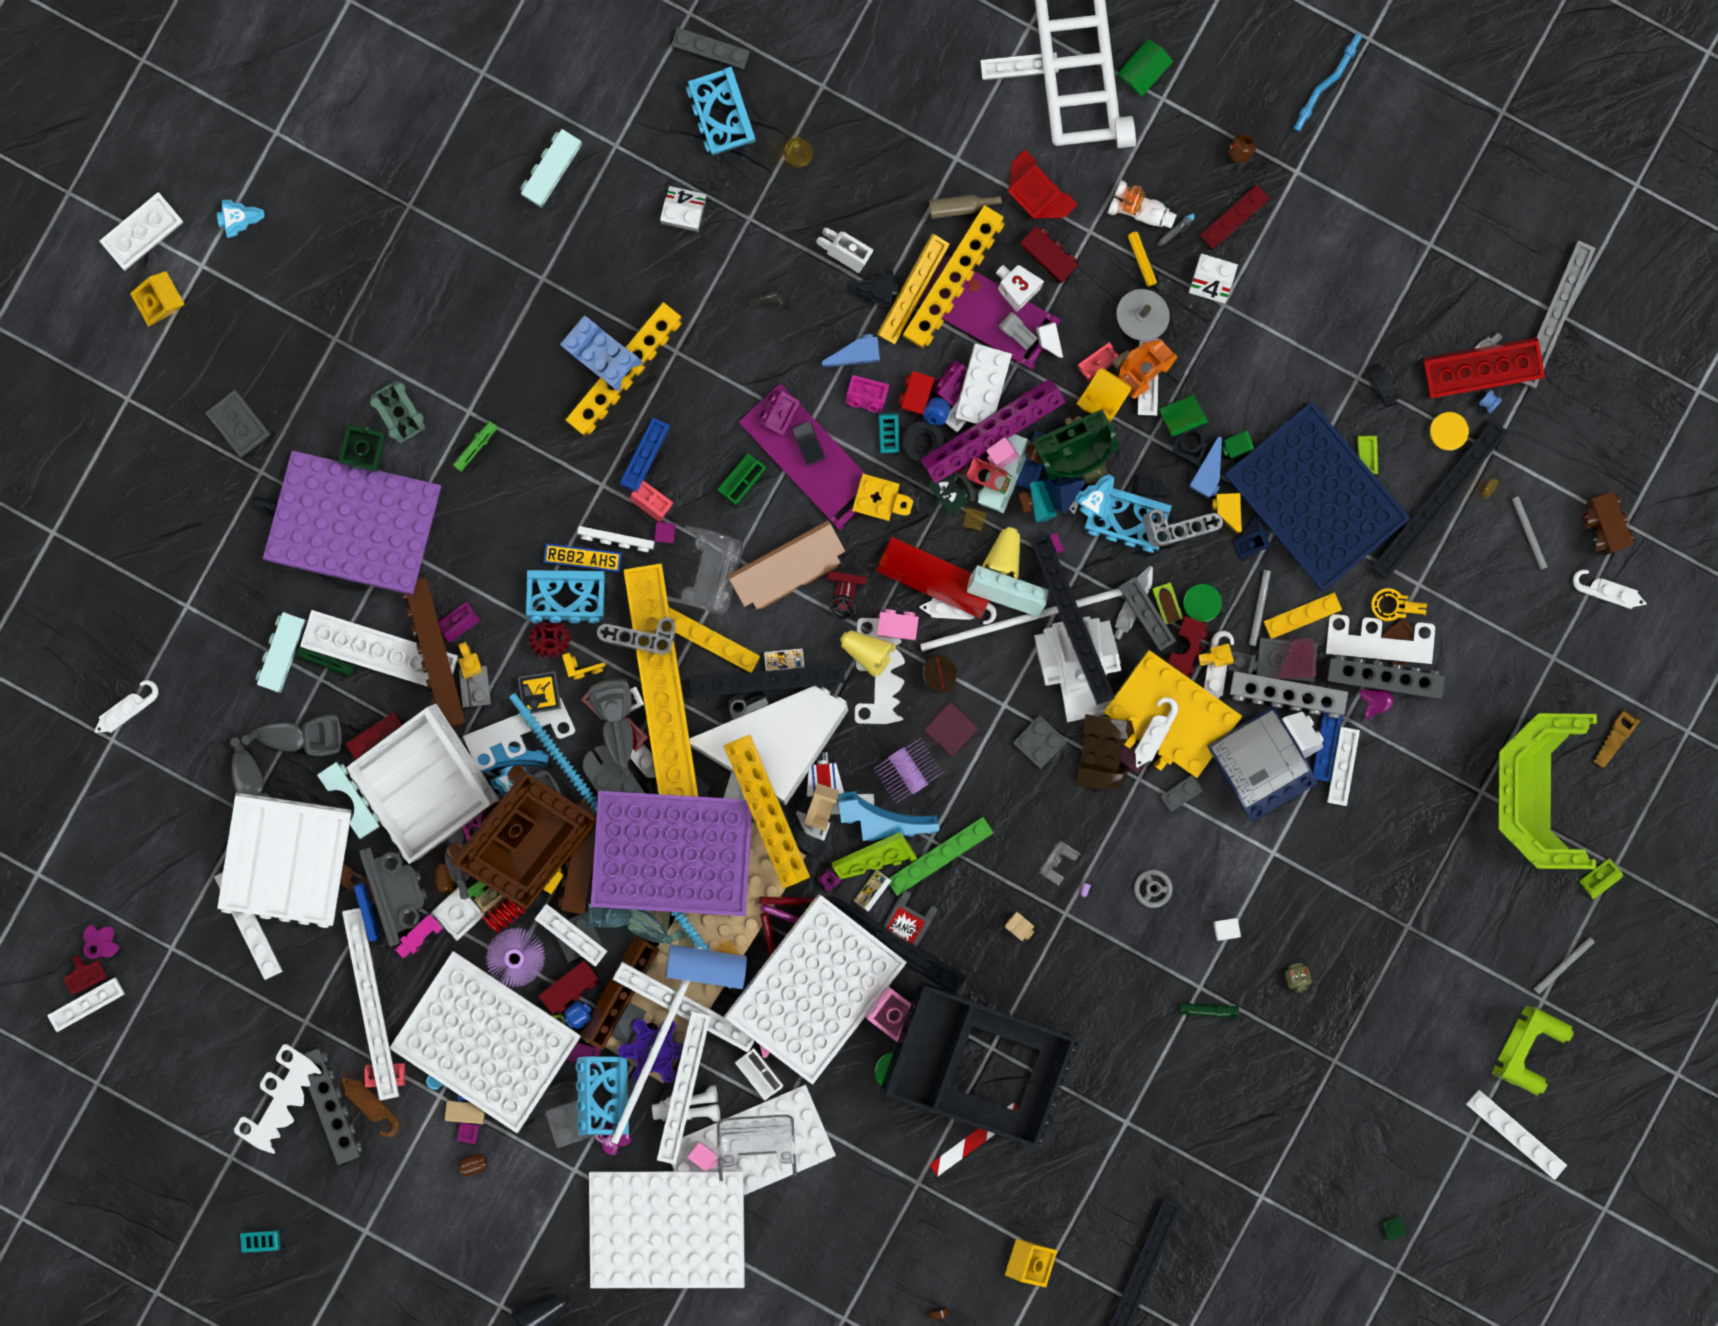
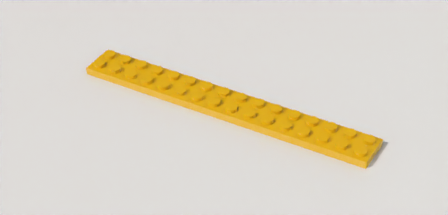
[624,564,698,797]

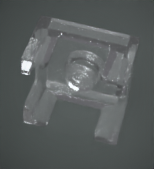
[1038,840,1080,885]

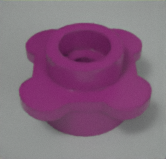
[818,869,841,892]

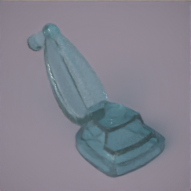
[588,902,684,945]

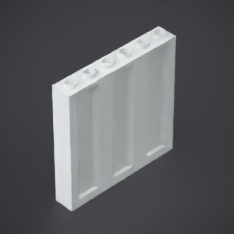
[346,704,499,864]
[217,792,351,928]

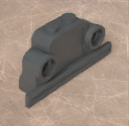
[359,848,427,947]

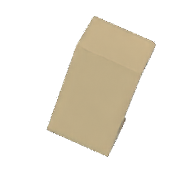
[804,783,839,831]

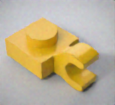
[458,642,483,679]
[1199,644,1234,668]

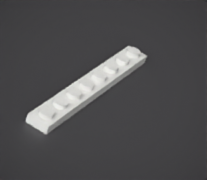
[613,962,755,1052]
[657,1010,711,1164]

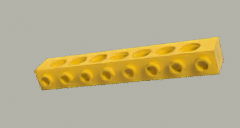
[903,205,1005,349]
[566,302,682,436]
[723,735,810,889]

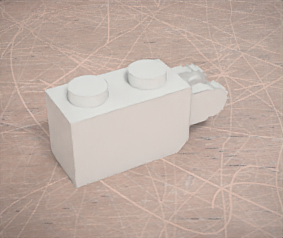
[816,228,873,273]

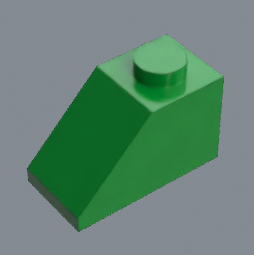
[1221,430,1254,460]

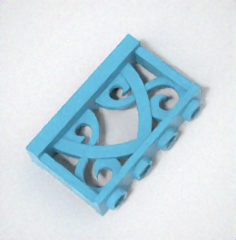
[686,67,756,156]
[1084,488,1172,553]
[526,570,605,623]
[576,1056,629,1135]

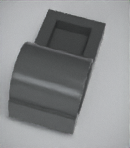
[728,692,768,720]

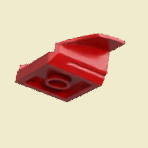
[1008,149,1078,219]

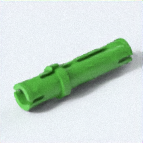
[452,420,498,472]

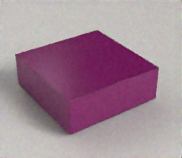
[655,522,676,543]
[1050,533,1064,554]
[457,1122,480,1144]

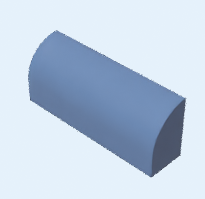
[665,944,747,989]

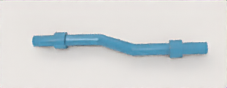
[1293,33,1363,132]

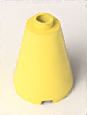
[982,527,1020,579]
[840,630,896,678]

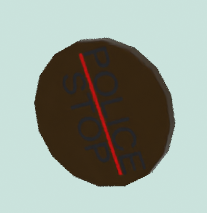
[923,655,956,693]

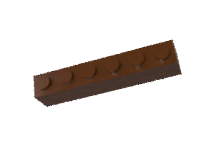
[558,797,598,915]
[580,935,659,1050]

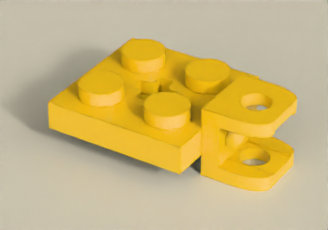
[852,473,913,521]

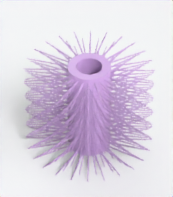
[873,738,943,803]
[486,927,546,988]

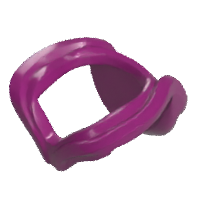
[1360,689,1394,719]

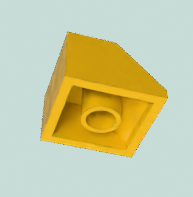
[130,271,185,326]
[1005,1238,1057,1287]

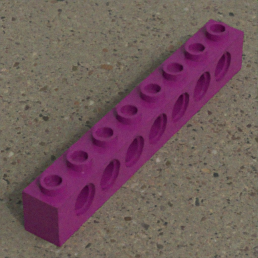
[920,379,1065,484]

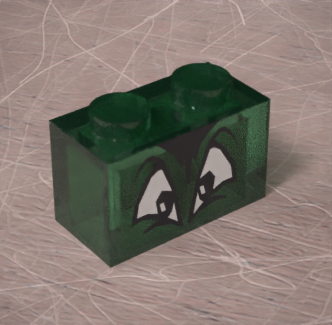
[928,473,969,516]

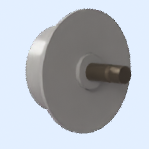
[1116,289,1169,341]

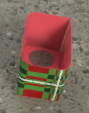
[967,458,1013,494]

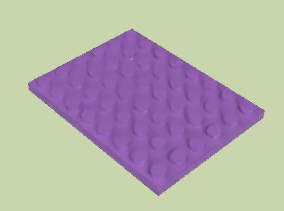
[263,451,441,595]
[591,791,752,916]

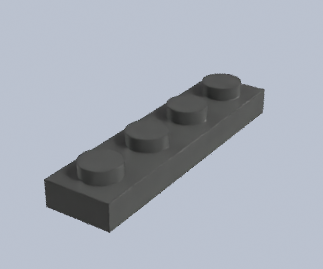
[671,27,750,70]
[1118,577,1176,651]

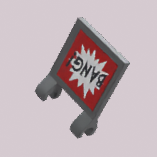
[885,891,938,946]

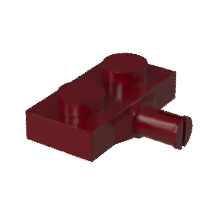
[64,955,108,995]

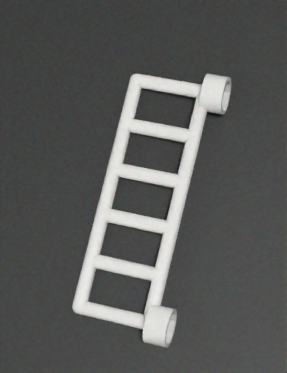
[1035,0,1136,149]

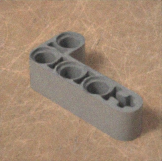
[1143,509,1223,547]
[597,617,676,655]

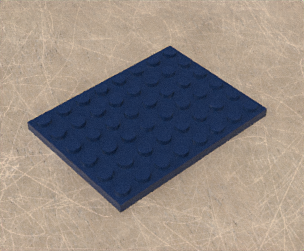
[1224,402,1411,592]

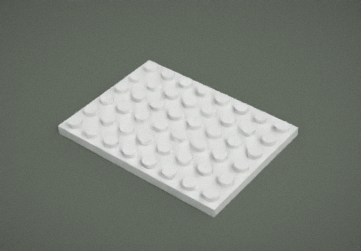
[724,894,907,1085]
[390,951,581,1133]
[589,1171,745,1288]

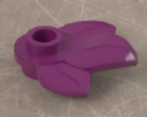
[83,925,120,959]
[594,1122,632,1155]

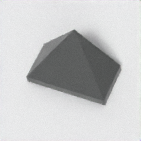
[612,1002,647,1044]

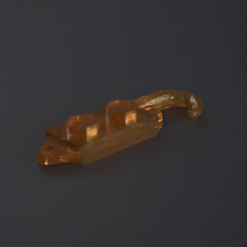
[342,1077,400,1137]

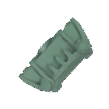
[370,380,425,443]

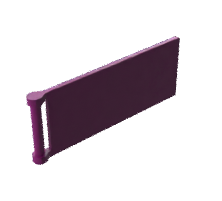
[917,254,1061,370]
[739,384,879,530]

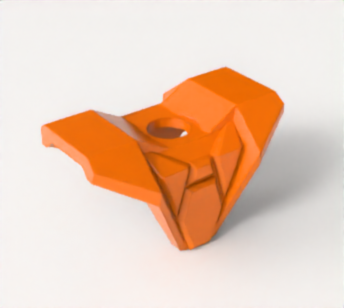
[1118,339,1177,399]

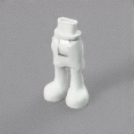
[1107,180,1177,228]
[652,1085,721,1121]

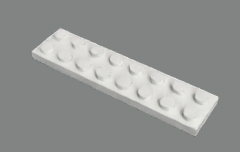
[300,610,459,686]

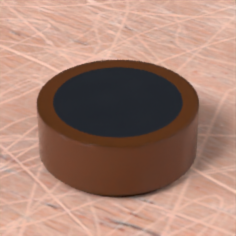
[929,1306,949,1320]

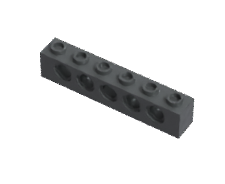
[1326,655,1445,699]
[303,1048,363,1165]

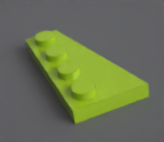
[832,832,917,879]

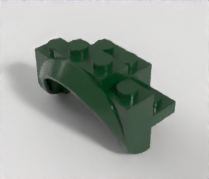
[1032,409,1120,481]

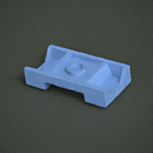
[560,315,643,391]

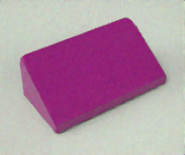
[438,602,480,642]

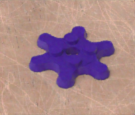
[618,1019,684,1083]

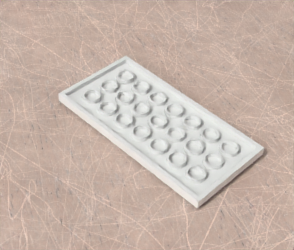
[671,1084,836,1195]

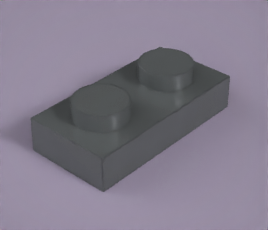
[1160,775,1203,812]

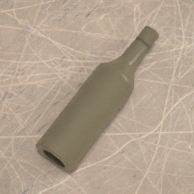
[929,194,1002,219]

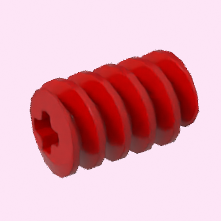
[482,898,526,933]

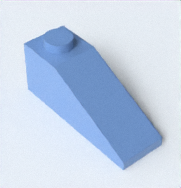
[822,334,880,367]
[1189,436,1222,499]

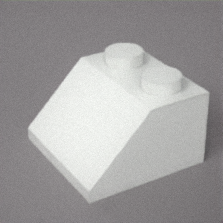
[1282,712,1324,758]

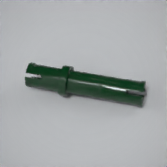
[296,646,354,677]
[1180,1003,1239,1019]

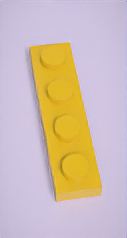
[1264,592,1342,639]

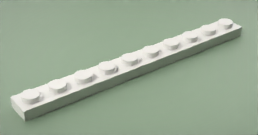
[342,908,399,1101]

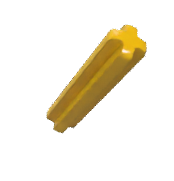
[1128,232,1157,287]

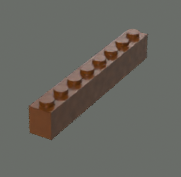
[402,577,466,729]

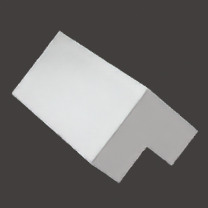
[735,1048,784,1100]

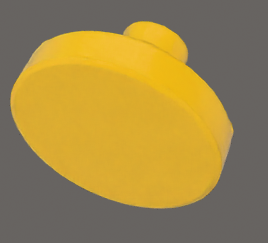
[1429,412,1469,451]

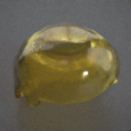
[784,137,813,168]

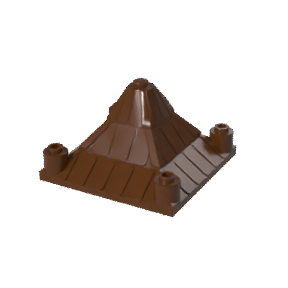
[446,765,597,910]

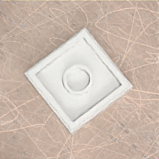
[431,887,485,941]

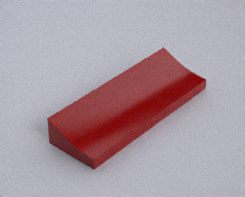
[1423,337,1545,398]
[876,537,989,619]

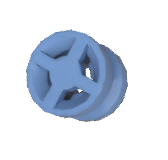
[1479,390,1503,414]

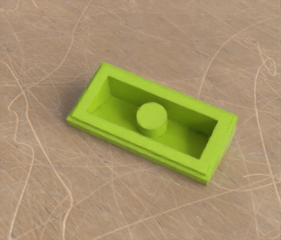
[1579,858,1623,899]

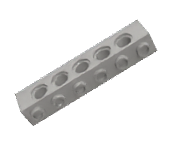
[1229,671,1348,718]

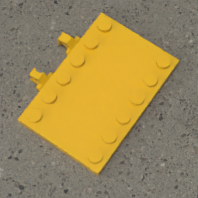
[1103,649,1242,778]

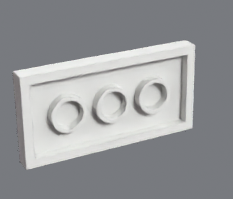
[100,192,183,271]
[954,344,1012,424]

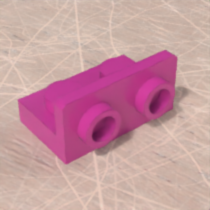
[845,375,889,413]

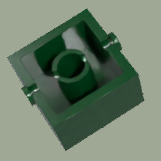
[338,425,387,472]

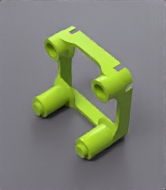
[1492,1006,1574,1096]

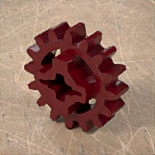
[529,620,571,659]

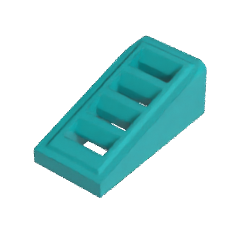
[878,412,899,453]
[1030,481,1057,523]
[240,1230,281,1253]

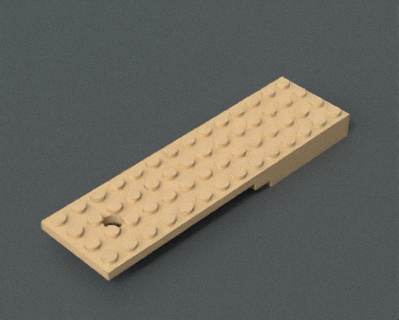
[605,820,807,1083]

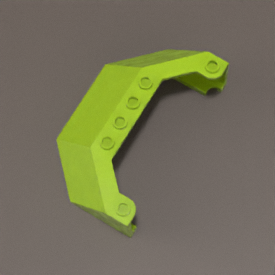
[1499,713,1597,869]

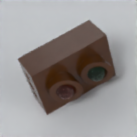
[1582,491,1635,555]

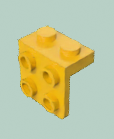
[1077,368,1132,422]

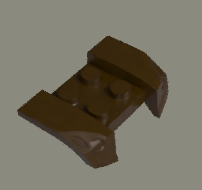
[1077,714,1134,789]

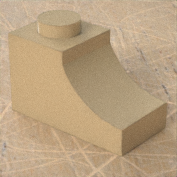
[1004,912,1035,941]

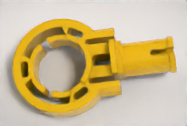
[1372,588,1427,621]

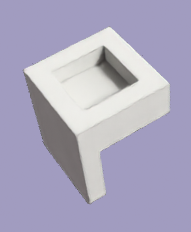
[1213,918,1241,941]

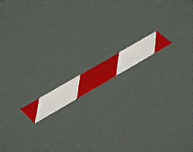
[930,1102,1018,1176]

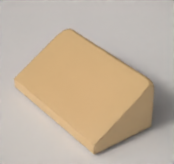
[474,887,508,918]
[445,1101,485,1124]

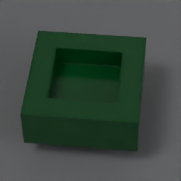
[1382,1216,1407,1241]

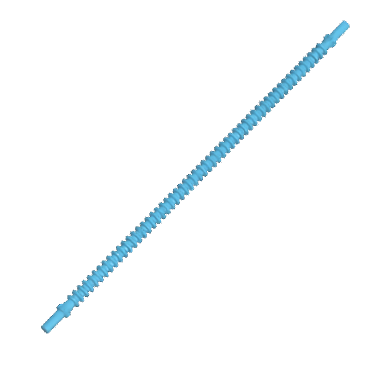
[509,693,732,989]

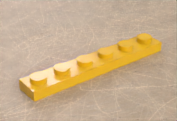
[877,234,949,344]
[669,608,761,673]

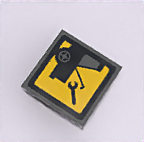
[517,671,561,714]

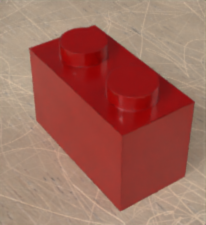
[899,371,935,416]

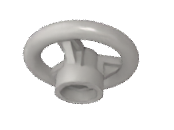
[1134,870,1173,908]

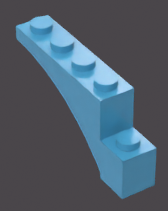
[470,743,549,773]
[838,791,939,841]

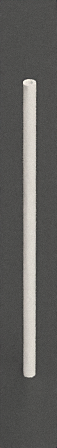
[920,588,1123,651]
[611,946,703,1144]

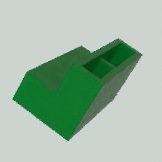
[1117,39,1173,97]
[718,453,767,506]

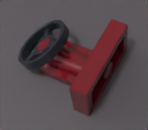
[828,571,867,619]

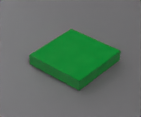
[1159,395,1208,437]

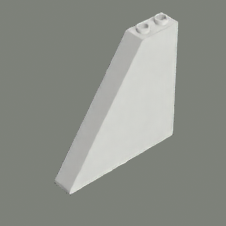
[690,686,848,805]

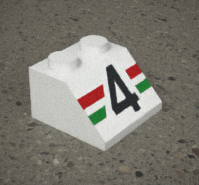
[660,186,707,232]
[1189,254,1238,304]

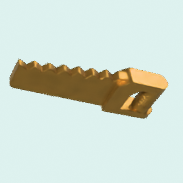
[1593,710,1641,768]

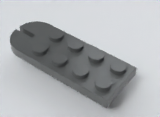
[583,745,645,794]

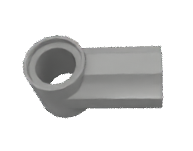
[998,312,1038,351]

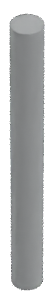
[1512,496,1548,570]
[1249,570,1271,646]
[1534,937,1595,994]

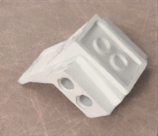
[1034,616,1121,722]

